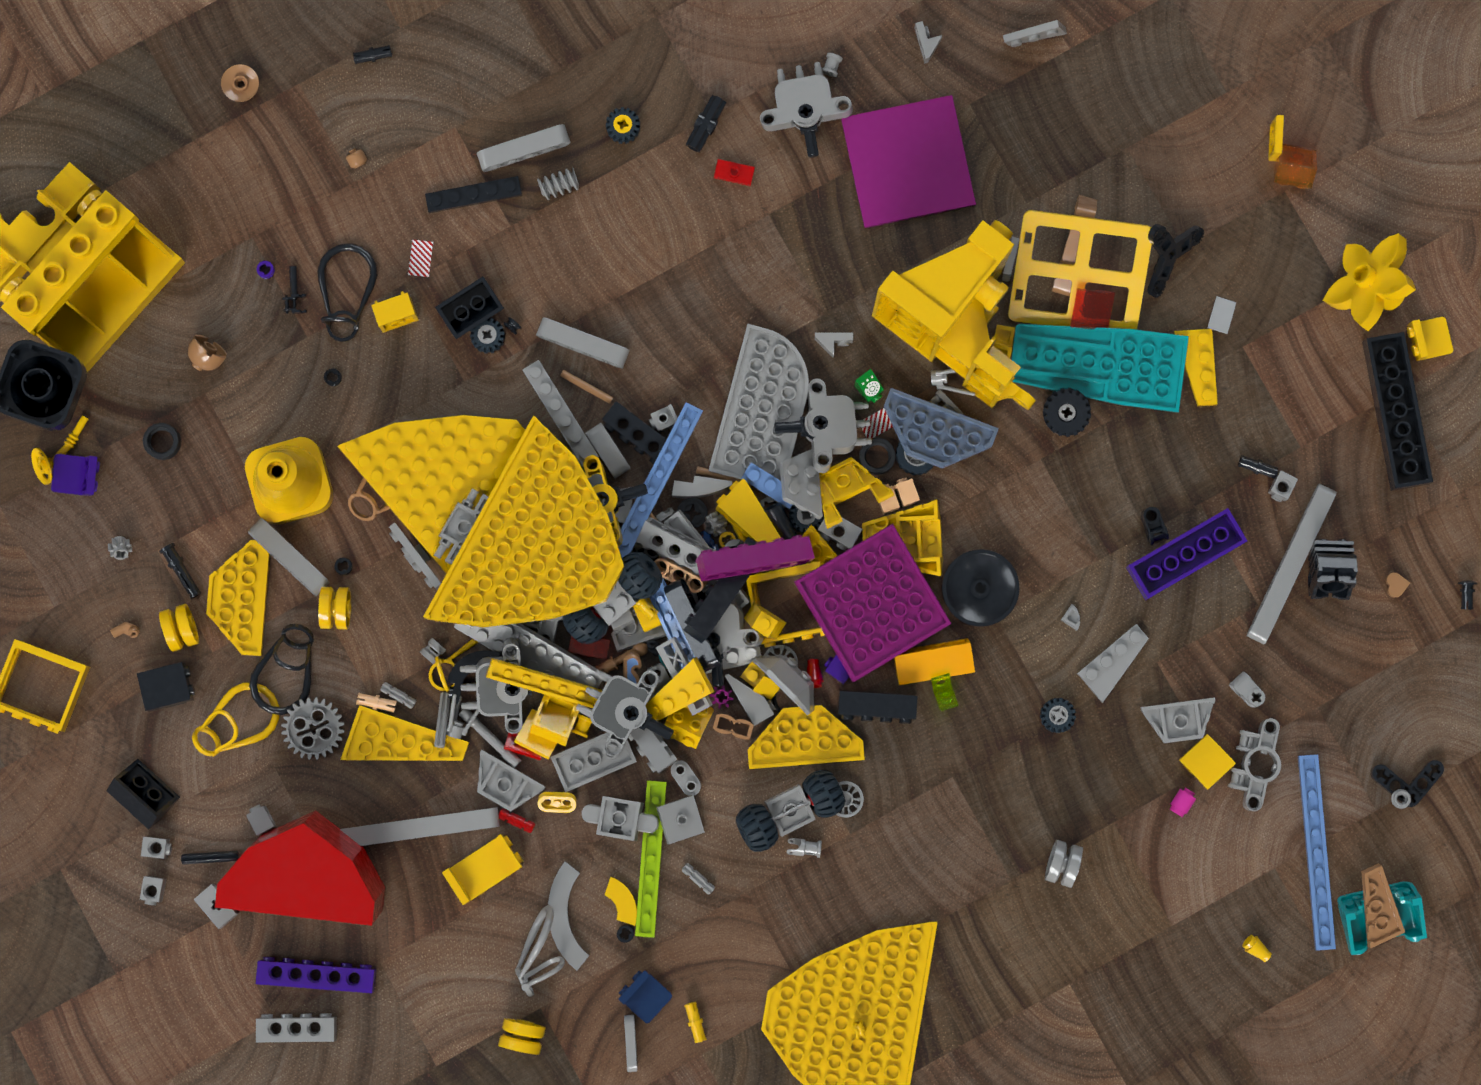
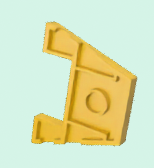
[819,457,894,529]

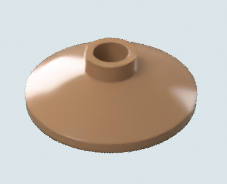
[221,64,259,102]

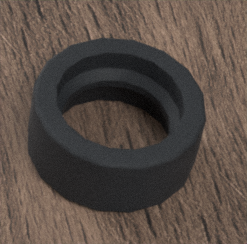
[142,423,181,460]
[859,438,896,475]

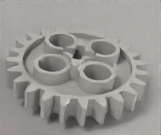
[281,697,344,760]

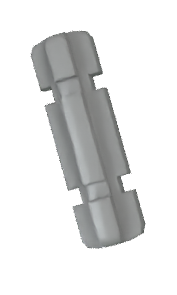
[380,682,416,709]
[682,863,715,894]

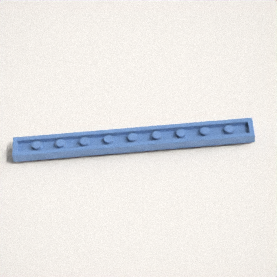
[616,402,703,558]
[1298,755,1336,950]

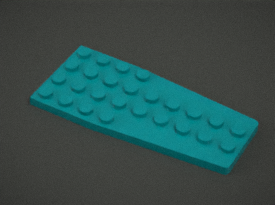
[1011,324,1189,413]

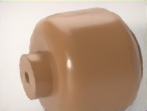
[346,148,367,169]

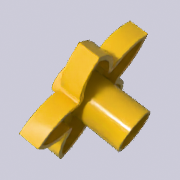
[1323,233,1416,331]

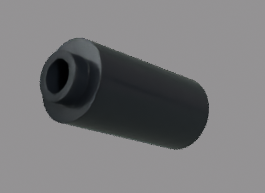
[764,502,797,540]

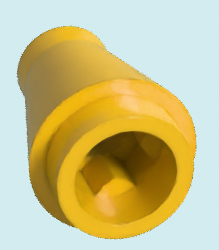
[1242,935,1272,962]

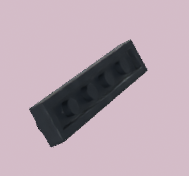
[425,176,522,214]

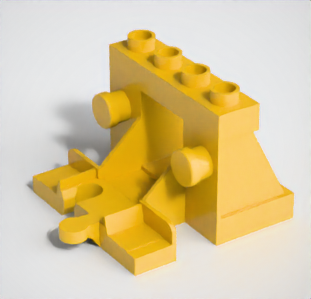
[0,162,186,372]
[872,220,1036,410]

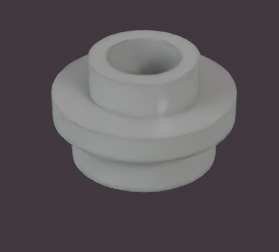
[1391,789,1411,809]

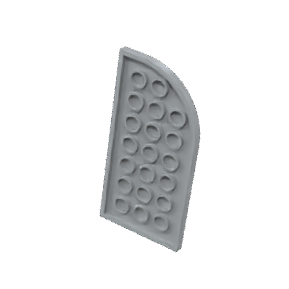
[708,324,809,481]

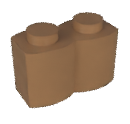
[713,714,754,740]

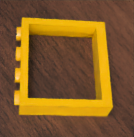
[746,561,825,648]
[0,639,90,734]

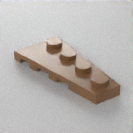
[1361,863,1405,948]

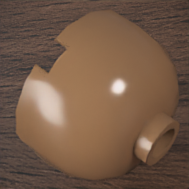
[187,335,227,371]

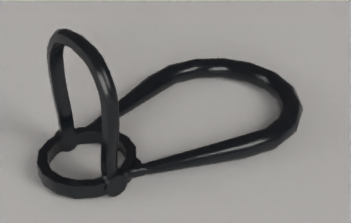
[317,243,378,342]

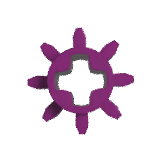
[710,685,733,709]

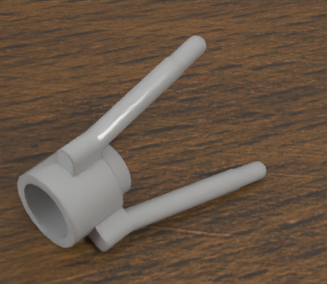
[931,369,975,396]
[446,694,479,739]

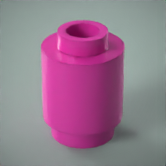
[1170,787,1196,817]

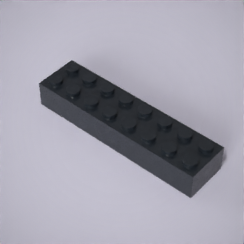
[1362,332,1433,491]

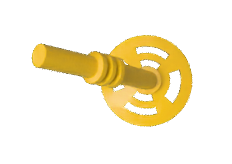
[31,415,89,485]

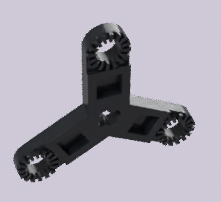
[1147,224,1204,298]

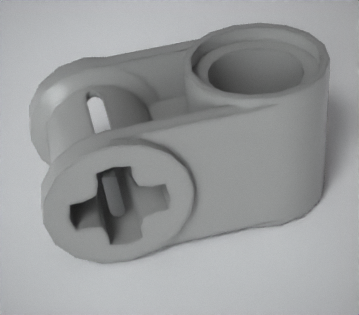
[1229,671,1265,708]

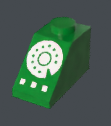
[854,369,884,404]

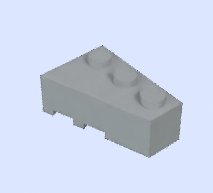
[629,728,678,774]

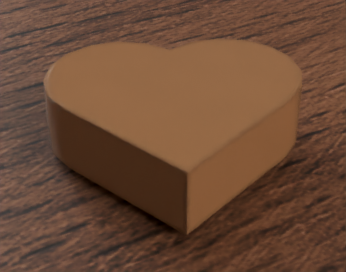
[1386,572,1410,598]

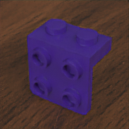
[51,454,100,496]

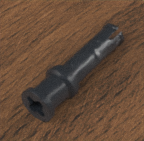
[159,543,201,599]

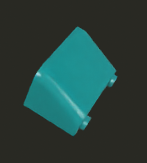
[1337,881,1427,955]

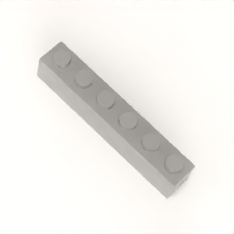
[523,360,600,469]

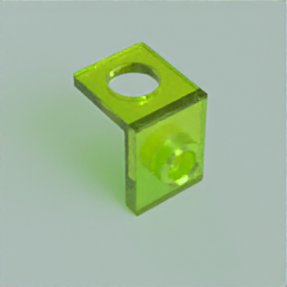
[931,673,958,711]

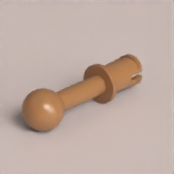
[595,643,648,673]

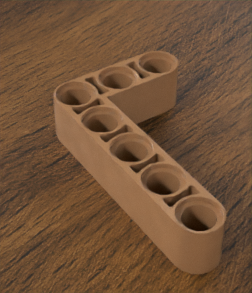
[1052,195,1097,297]

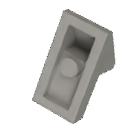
[914,21,942,63]
[815,333,853,358]

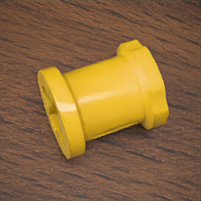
[571,714,592,738]

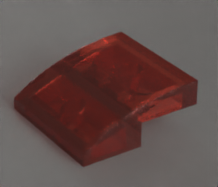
[1070,288,1115,329]

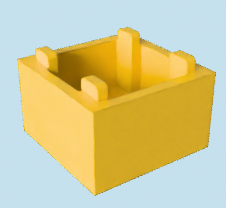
[371,291,419,333]
[530,694,579,746]

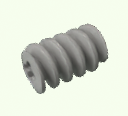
[537,167,579,200]

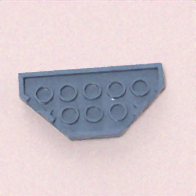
[884,388,999,469]

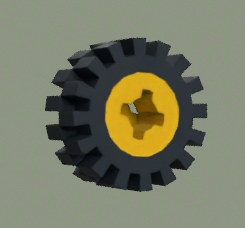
[606,107,640,144]

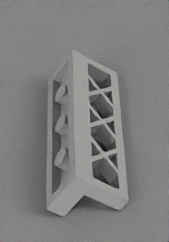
[656,636,713,716]

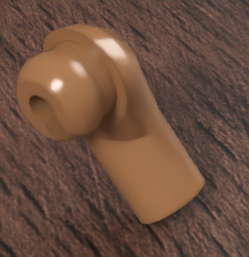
[110,622,140,638]

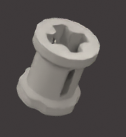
[822,53,843,77]

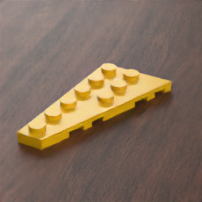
[340,705,469,761]

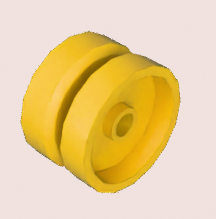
[318,587,352,630]
[159,604,199,652]
[498,1018,546,1055]

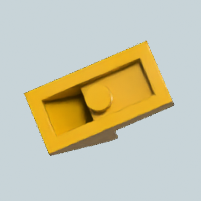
[740,661,780,700]

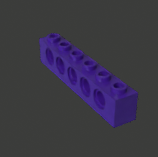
[256,957,376,993]

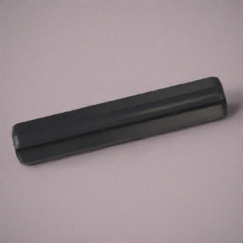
[181,851,239,864]

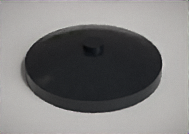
[942,549,1020,627]

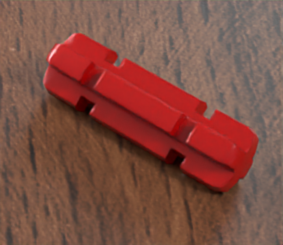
[498,808,535,833]

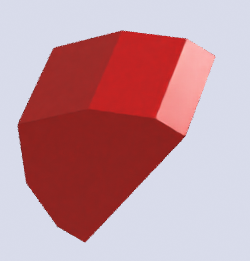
[215,810,385,926]

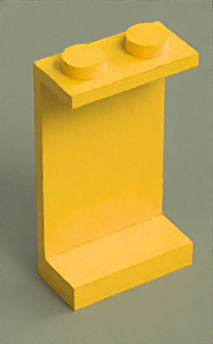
[442,834,523,905]

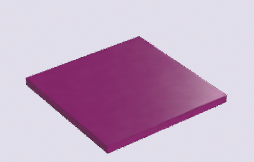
[841,95,976,228]
[794,524,952,682]

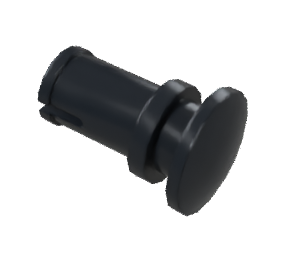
[1458,580,1478,610]

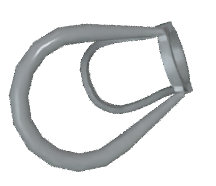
[515,905,565,997]

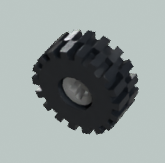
[1043,387,1091,437]

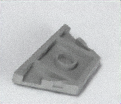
[780,449,823,519]
[1141,697,1215,743]
[477,750,546,812]

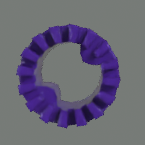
[257,261,275,279]

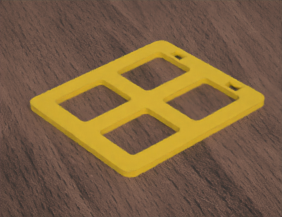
[1008,210,1152,330]

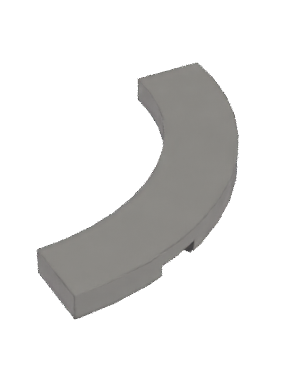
[548,862,589,971]

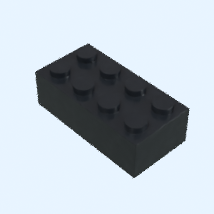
[837,691,918,724]

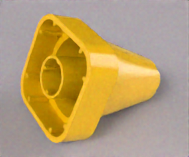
[245,437,333,525]

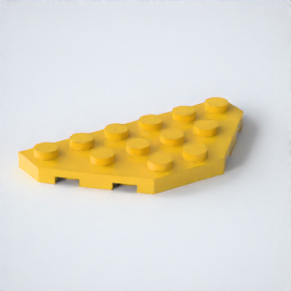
[206,540,270,656]
[748,705,865,769]

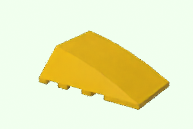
[862,500,943,576]

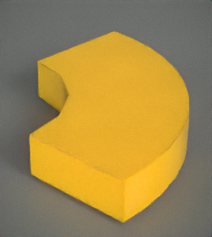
[605,877,637,926]

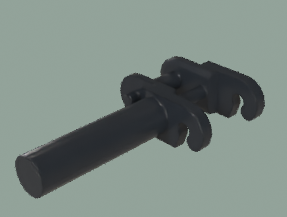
[282,266,307,314]

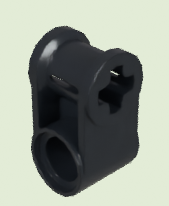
[1141,507,1169,545]

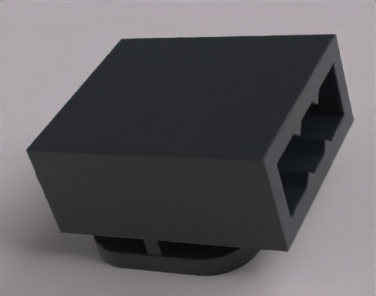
[137,662,196,712]

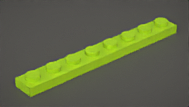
[635,781,667,938]

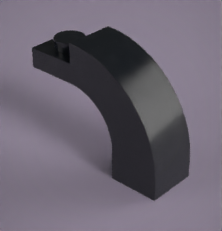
[447,650,500,704]

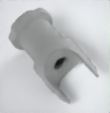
[787,838,822,858]

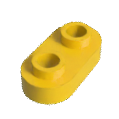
[538,792,577,813]

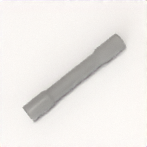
[459,709,522,768]

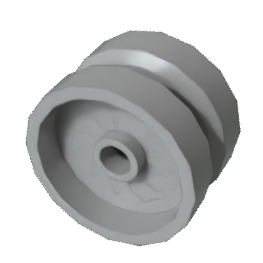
[1044,840,1083,888]

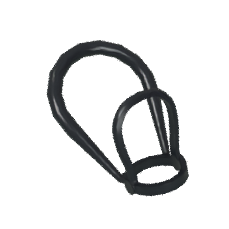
[249,624,314,715]

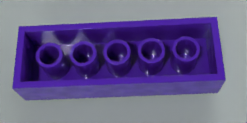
[1126,508,1247,600]

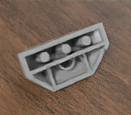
[753,656,814,715]

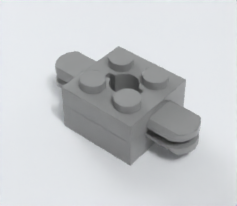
[582,796,659,841]

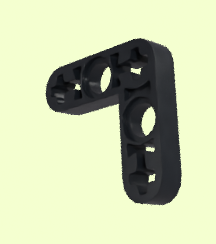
[1370,760,1444,807]

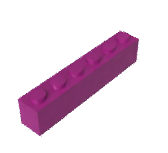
[696,535,815,581]

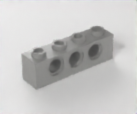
[636,517,716,576]
[256,1013,337,1043]

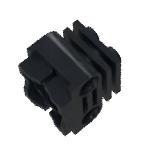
[1308,539,1358,600]

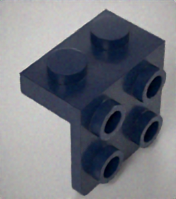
[618,970,672,1023]

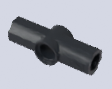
[685,95,727,153]

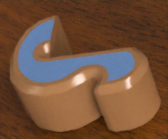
[604,650,642,685]

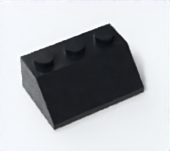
[435,276,504,339]
[106,759,180,830]

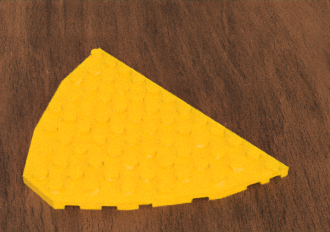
[337,415,525,574]
[423,416,624,628]
[761,921,937,1085]

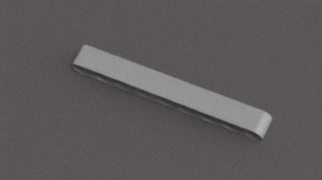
[1247,484,1337,644]
[340,807,500,846]

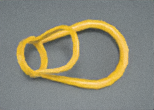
[192,682,280,757]

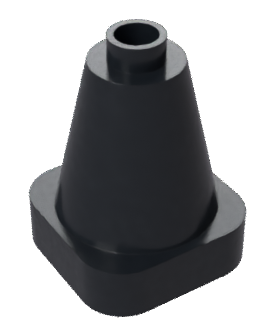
[0,340,87,431]

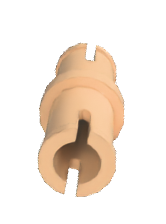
[356,692,397,713]

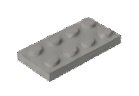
[551,733,637,792]

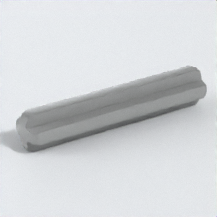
[434,692,451,748]

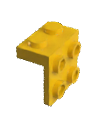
[1407,317,1453,361]
[664,706,714,749]

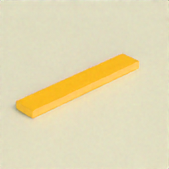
[486,658,602,708]

